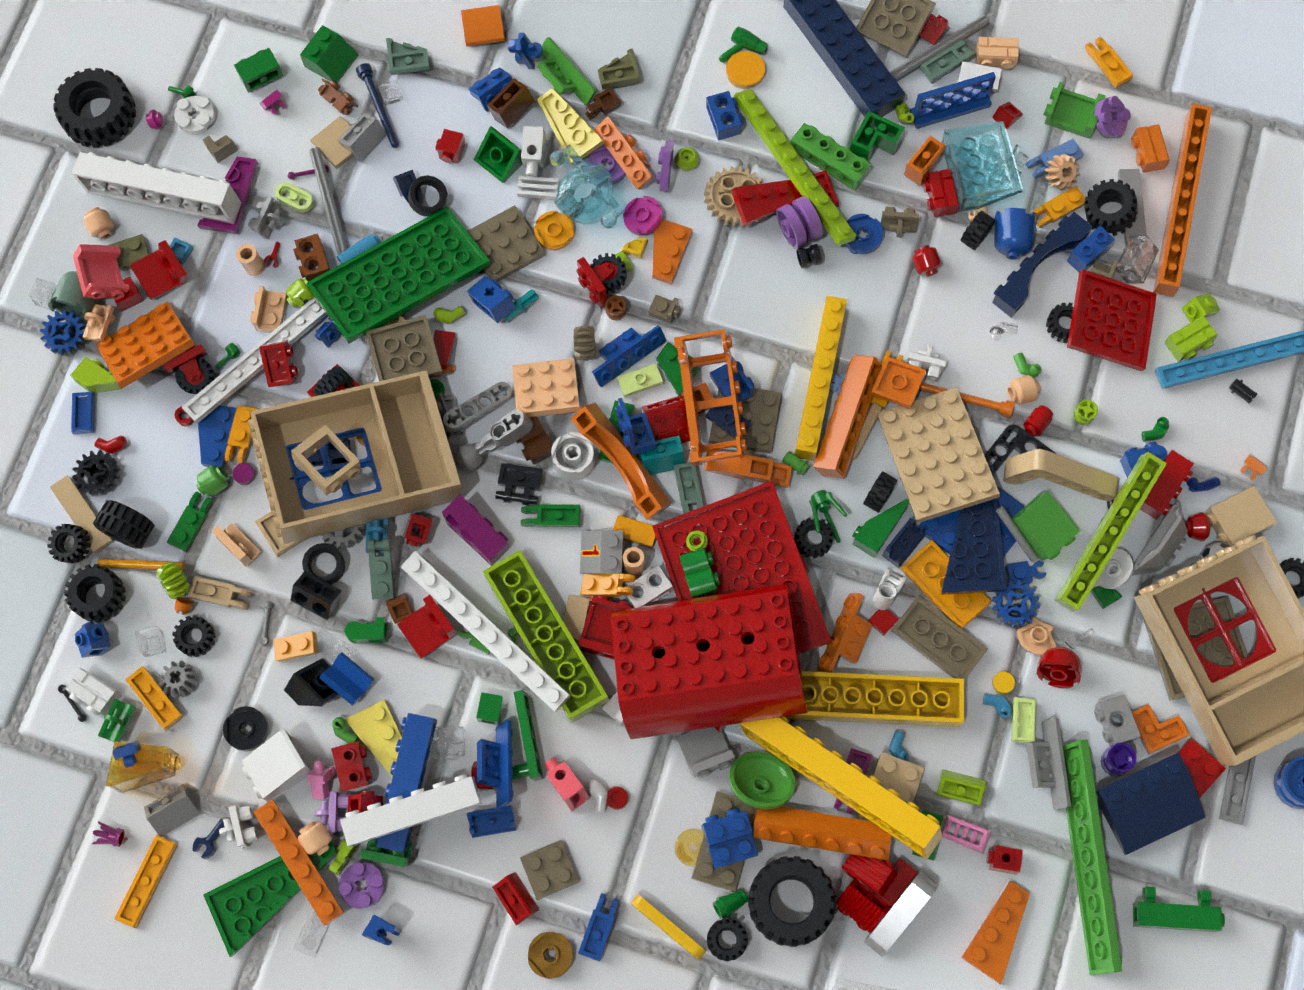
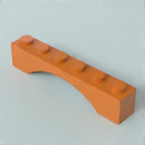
[570,403,671,520]

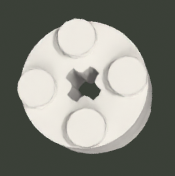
[551,432,595,480]

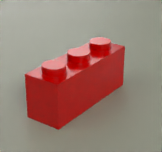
[1140,450,1194,520]

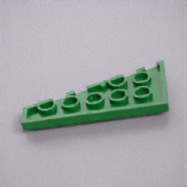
[203,840,338,957]

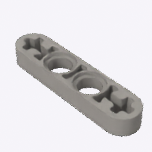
[442,382,512,433]

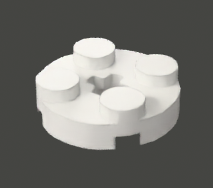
[174,96,216,135]

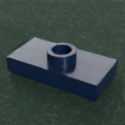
[705,406,752,439]

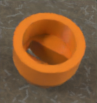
[174,597,193,615]

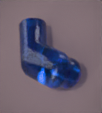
[1186,477,1220,492]

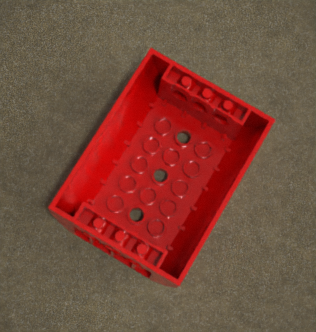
[611,583,808,740]

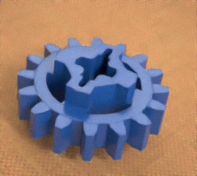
[40,310,86,356]
[992,580,1040,627]

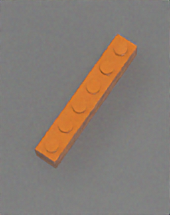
[814,355,882,479]
[753,807,892,860]

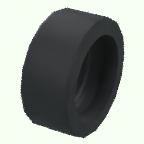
[408,175,448,217]
[302,543,345,585]

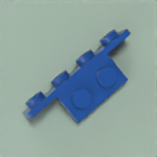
[592,326,666,387]
[477,719,514,809]

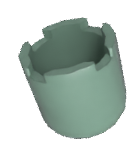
[48,271,96,322]

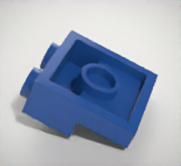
[701,808,758,869]

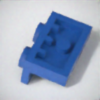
[710,356,755,408]

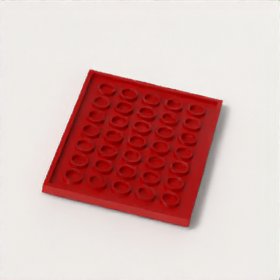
[652,481,832,654]

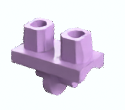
[315,791,348,835]

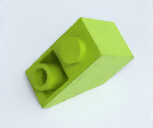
[70,357,121,394]

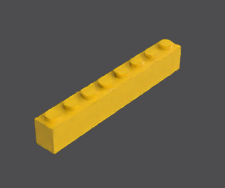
[795,296,847,461]

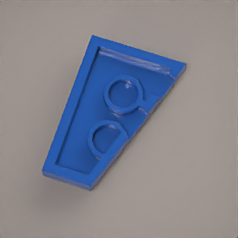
[198,406,236,469]

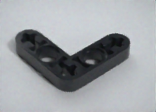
[984,425,1056,474]

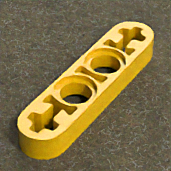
[631,894,706,961]

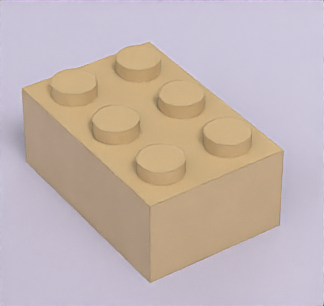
[857,752,924,821]

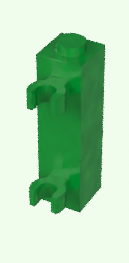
[1133,886,1225,932]

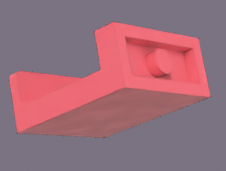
[73,244,130,300]

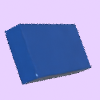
[71,392,95,435]

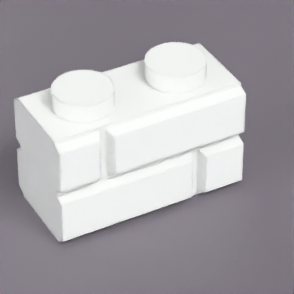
[65,668,121,716]

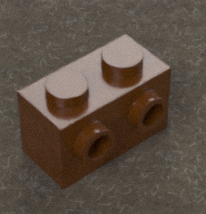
[487,78,535,129]

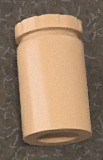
[236,244,265,276]
[623,547,646,579]

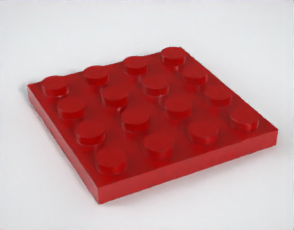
[1067,269,1157,371]

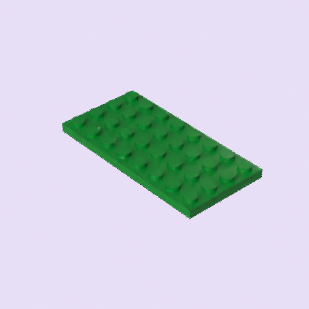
[307,207,491,344]

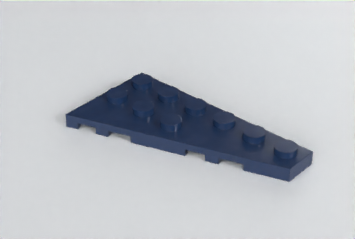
[941,465,1007,595]

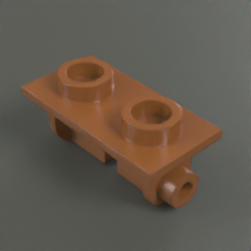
[318,78,358,115]

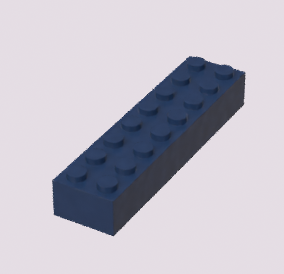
[783,0,905,117]

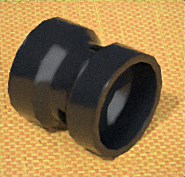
[796,244,822,269]

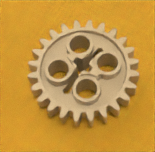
[704,166,763,228]

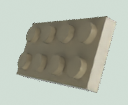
[891,596,988,681]
[691,791,757,892]

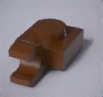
[585,87,621,120]

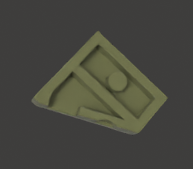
[598,48,641,90]
[109,234,149,270]

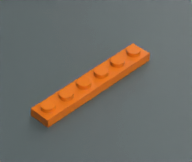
[253,799,344,926]

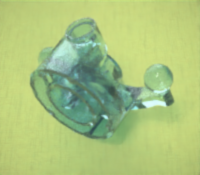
[550,144,625,229]

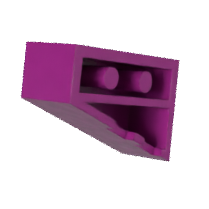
[442,494,510,566]

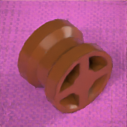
[605,295,626,321]

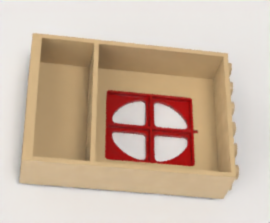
[1134,535,1304,766]

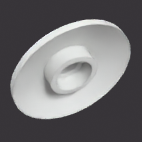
[1096,548,1134,589]

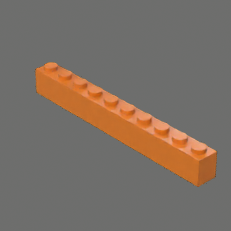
[1153,103,1212,297]

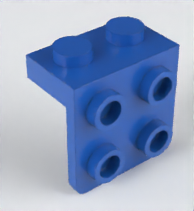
[615,398,657,455]

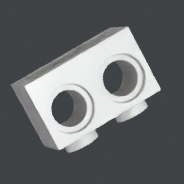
[624,566,673,608]

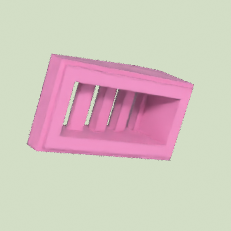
[942,815,991,854]

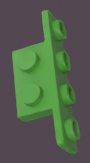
[537,37,597,105]

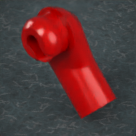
[94,436,127,454]

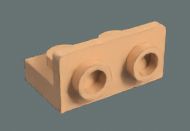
[250,286,288,333]
[211,524,261,567]

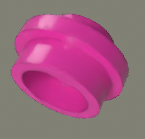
[146,109,164,130]

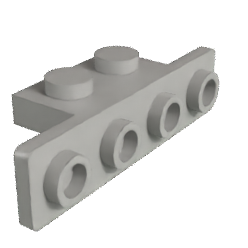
[1027,718,1071,810]

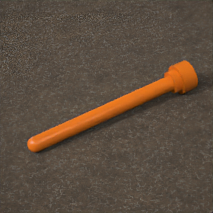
[919,383,1015,418]

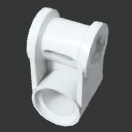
[872,568,907,610]

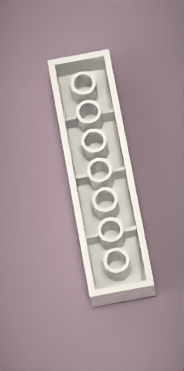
[71,152,242,224]

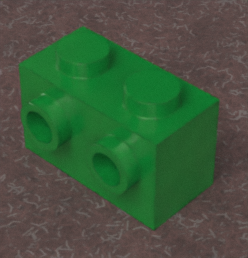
[234,48,283,93]

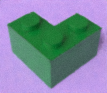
[850,111,905,161]

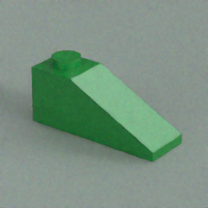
[852,499,909,558]

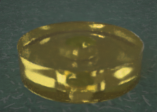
[675,829,704,867]

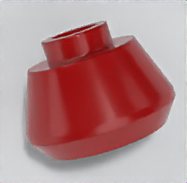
[1185,512,1210,542]

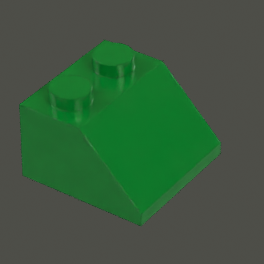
[300,25,359,83]

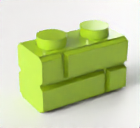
[1165,316,1217,362]

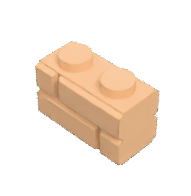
[976,37,1019,70]

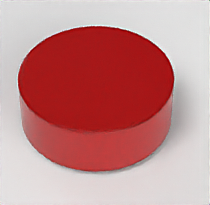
[607,787,628,810]

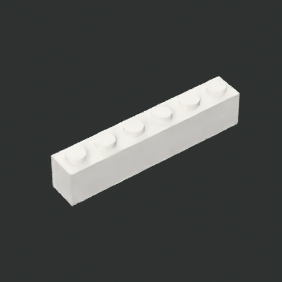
[340,774,482,846]

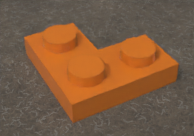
[1132,704,1190,755]

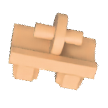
[83,304,115,342]

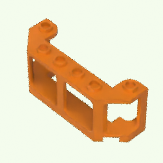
[674,329,747,466]

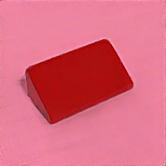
[492,872,539,925]

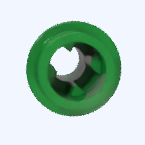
[713,890,748,919]

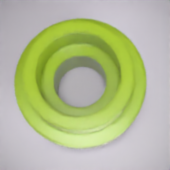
[686,531,708,551]

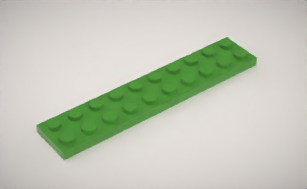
[1063,739,1122,975]

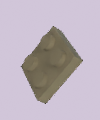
[520,840,579,900]

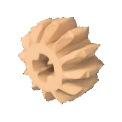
[1044,154,1080,189]

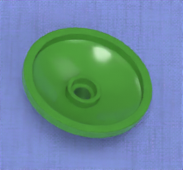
[729,752,796,809]

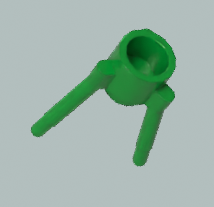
[809,490,847,543]

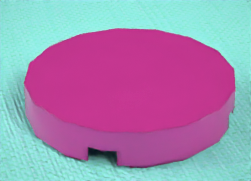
[623,196,663,235]

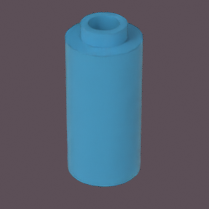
[336,234,381,264]

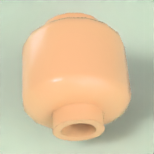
[83,207,114,239]
[1007,375,1041,405]
[298,820,332,856]

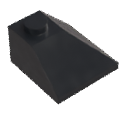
[284,658,340,707]

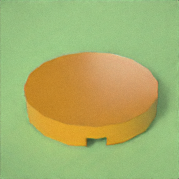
[726,51,765,89]
[534,211,574,250]

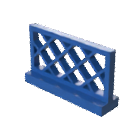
[909,72,996,129]

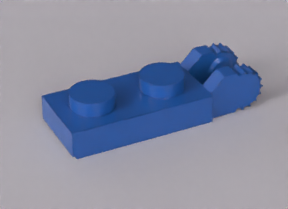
[578,893,620,962]

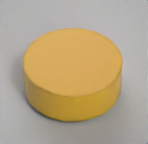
[992,671,1015,694]

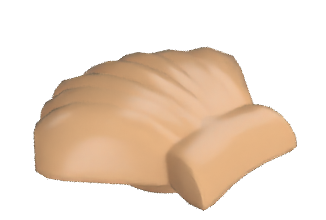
[1016,617,1056,655]

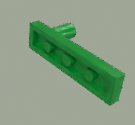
[512,690,544,781]

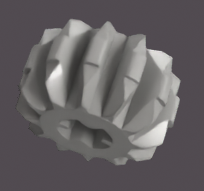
[159,661,197,698]

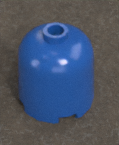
[994,208,1037,260]

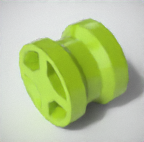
[1074,400,1098,425]

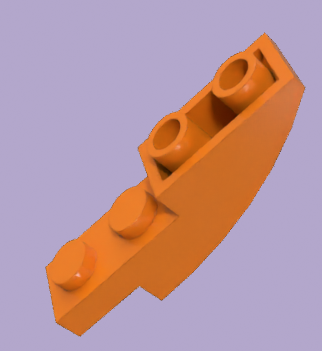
[704,450,792,488]

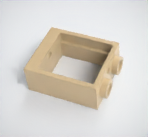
[291,424,360,496]

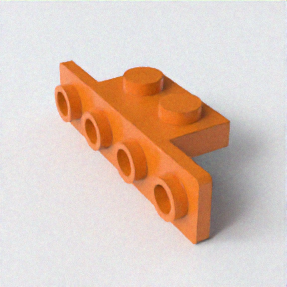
[594,117,653,189]
[817,593,872,673]

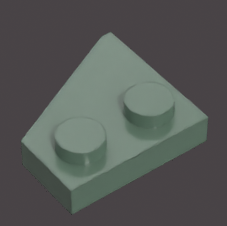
[386,38,430,75]

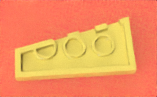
[537,88,606,165]

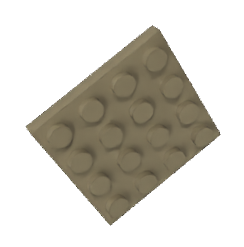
[1143,596,1249,701]

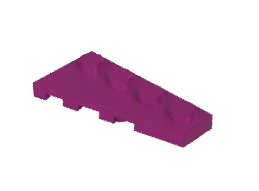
[197,156,258,234]

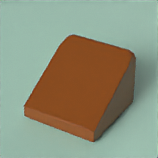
[385,593,413,624]

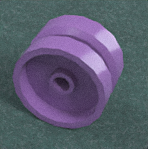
[776,196,823,249]

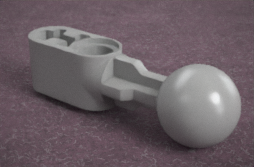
[455,410,533,471]

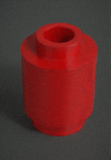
[1023,405,1053,437]

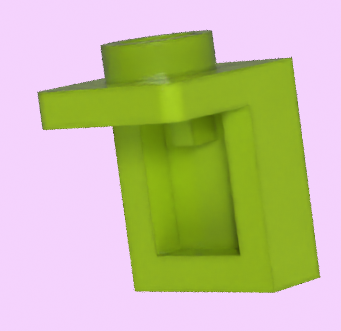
[1182,293,1220,323]

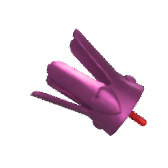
[92,821,128,847]

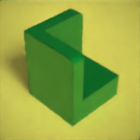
[476,692,503,725]

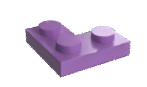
[657,140,674,192]

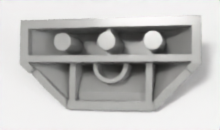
[1131,500,1188,576]

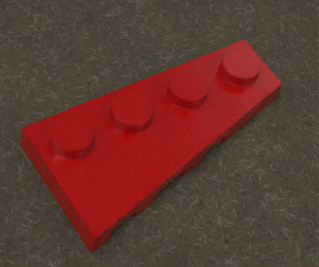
[731,180,802,227]

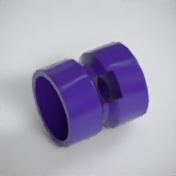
[1100,743,1137,777]

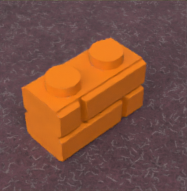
[1131,124,1170,173]
[904,136,946,185]

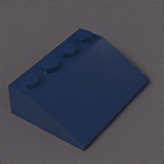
[1096,752,1206,855]

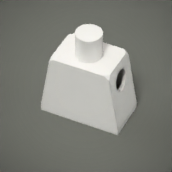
[521,126,547,177]

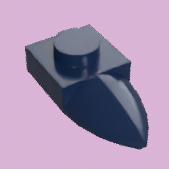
[393,169,423,205]

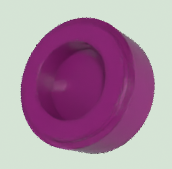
[232,463,255,485]

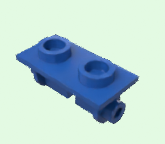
[314,318,341,348]

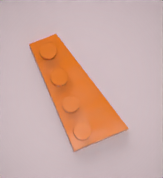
[961,881,1030,985]

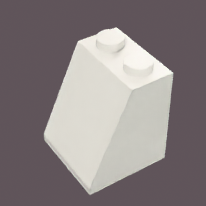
[242,728,312,802]

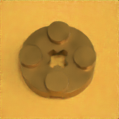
[528,932,574,979]

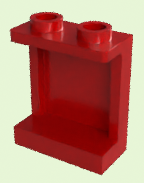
[577,595,633,660]

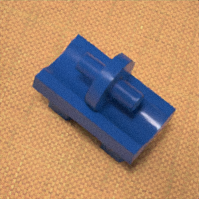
[508,33,543,69]

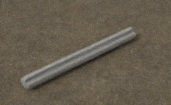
[891,15,989,82]
[309,147,347,255]

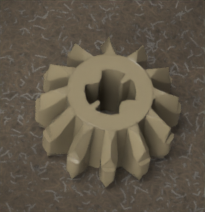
[574,325,596,361]

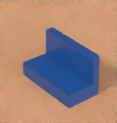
[320,652,374,706]

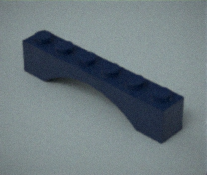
[992,212,1093,318]

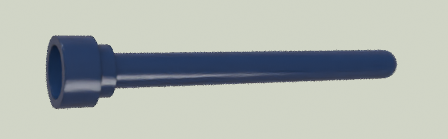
[356,63,399,148]

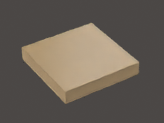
[310,116,354,169]
[255,512,308,557]

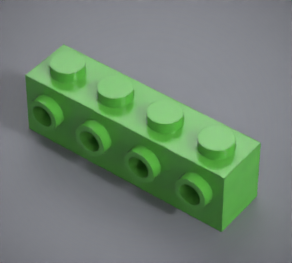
[790,123,871,191]

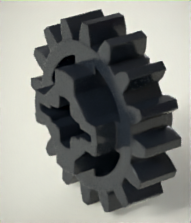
[72,450,120,496]

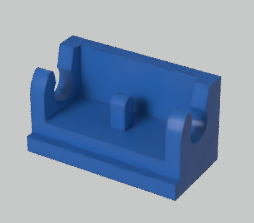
[467,805,516,838]
[361,915,402,945]

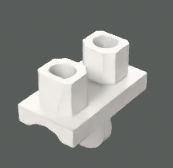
[906,345,946,382]
[219,805,259,849]

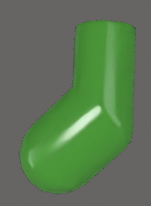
[1013,353,1041,378]

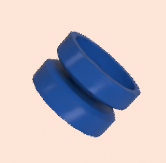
[1273,756,1304,809]

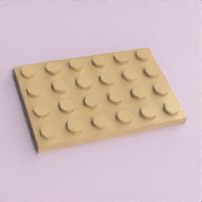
[878,387,1000,523]

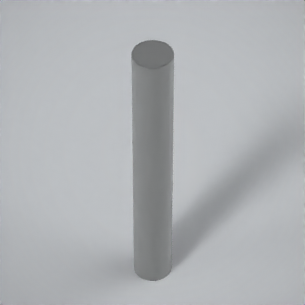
[996,506,1038,562]

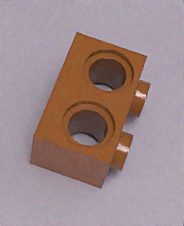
[293,233,330,281]

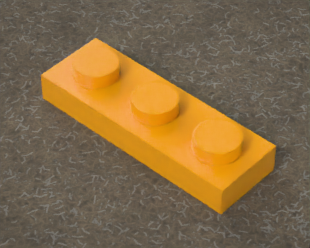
[125,666,183,730]

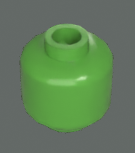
[196,465,229,496]

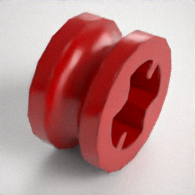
[174,406,194,427]

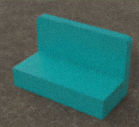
[640,436,685,475]

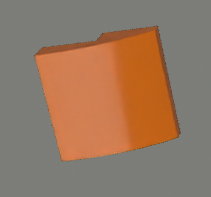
[461,5,505,47]

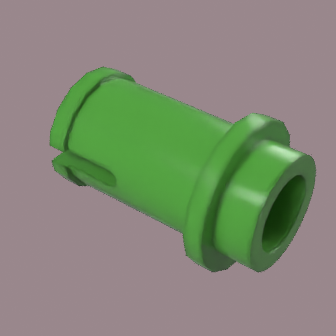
[782,451,810,476]

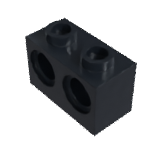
[290,571,342,620]

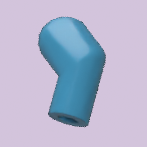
[983,693,1012,718]

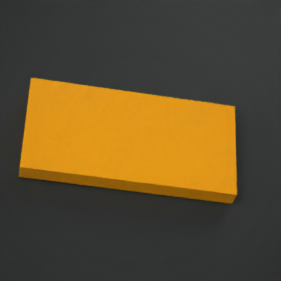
[900,540,992,629]

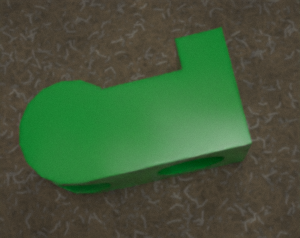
[344,617,387,644]

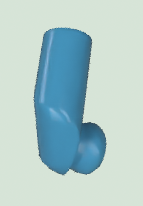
[889,731,909,761]

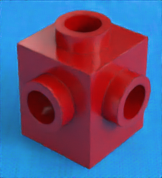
[348,791,383,813]

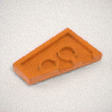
[652,219,692,285]

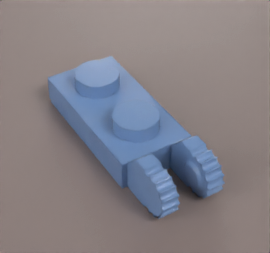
[1026,138,1084,179]

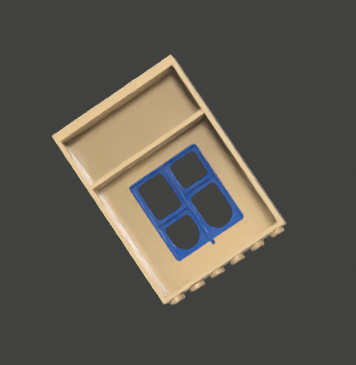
[248,370,461,544]

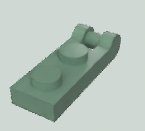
[920,39,976,83]
[674,462,704,514]
[367,538,395,600]

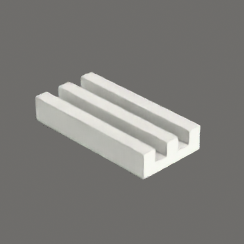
[517,176,559,200]

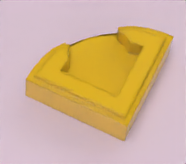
[622,238,648,259]

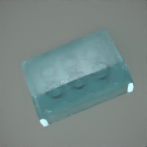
[941,121,1023,212]

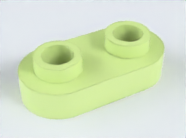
[275,182,314,213]

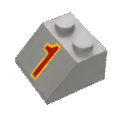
[580,530,624,574]

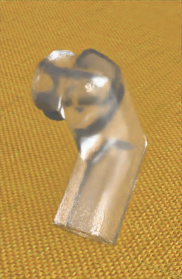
[989,322,1018,341]

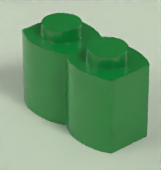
[679,548,721,598]

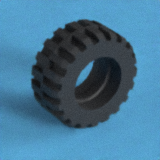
[53,68,136,148]
[748,856,837,947]

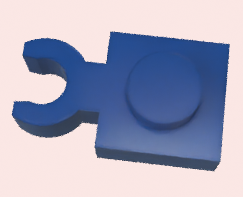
[1005,561,1046,585]

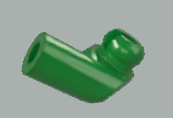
[1141,417,1169,442]

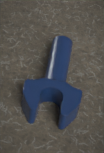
[192,819,225,859]

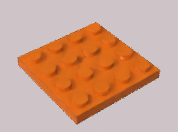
[96,301,195,389]

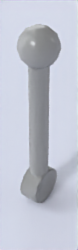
[259,601,273,646]

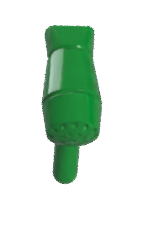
[719,26,768,63]

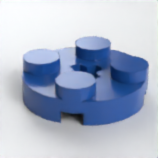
[845,214,883,254]

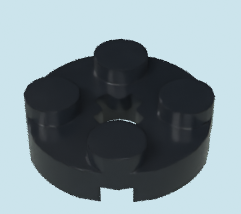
[223,706,269,752]

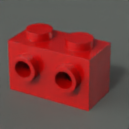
[331,741,373,792]

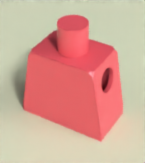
[544,757,590,812]

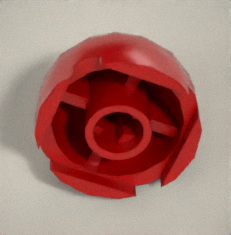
[1036,647,1082,688]

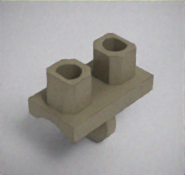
[881,206,919,237]

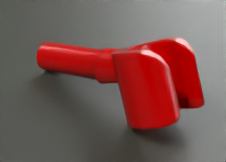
[264,242,280,268]

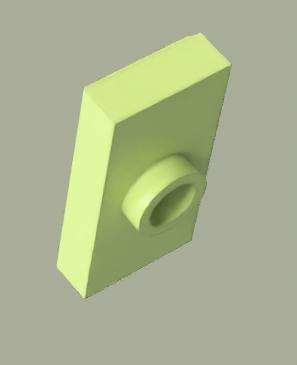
[617,363,663,398]
[1011,697,1036,744]

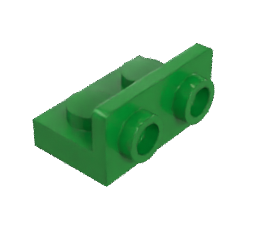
[360,839,413,867]

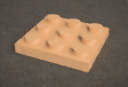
[512,358,580,417]

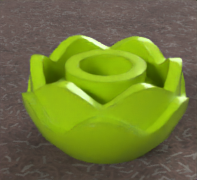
[675,147,700,171]

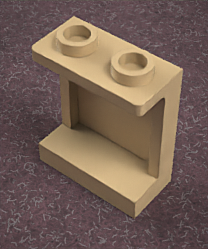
[1205,486,1277,546]

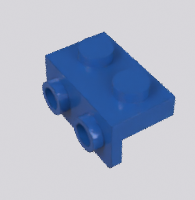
[468,67,513,112]

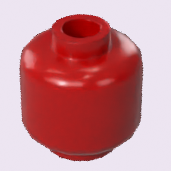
[912,245,942,277]

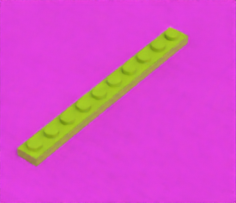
[734,89,857,246]

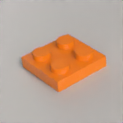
[871,356,926,409]

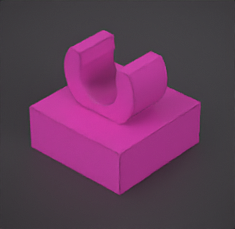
[259,90,285,115]

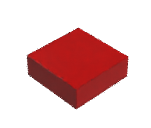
[868,609,899,636]

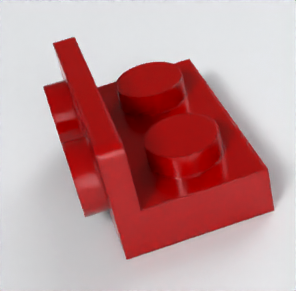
[919,14,950,45]
[259,340,298,387]

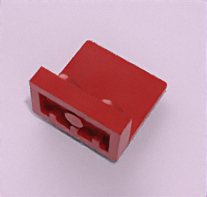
[130,240,187,300]
[642,395,690,443]
[398,594,457,659]

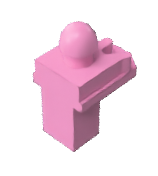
[307,760,336,800]

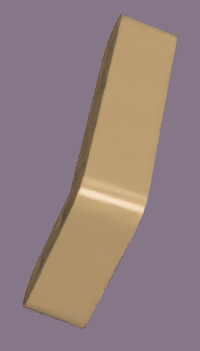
[1003,449,1120,501]

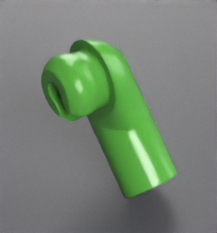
[332,717,359,744]

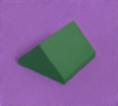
[473,126,523,183]

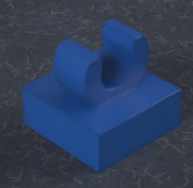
[112,740,141,767]

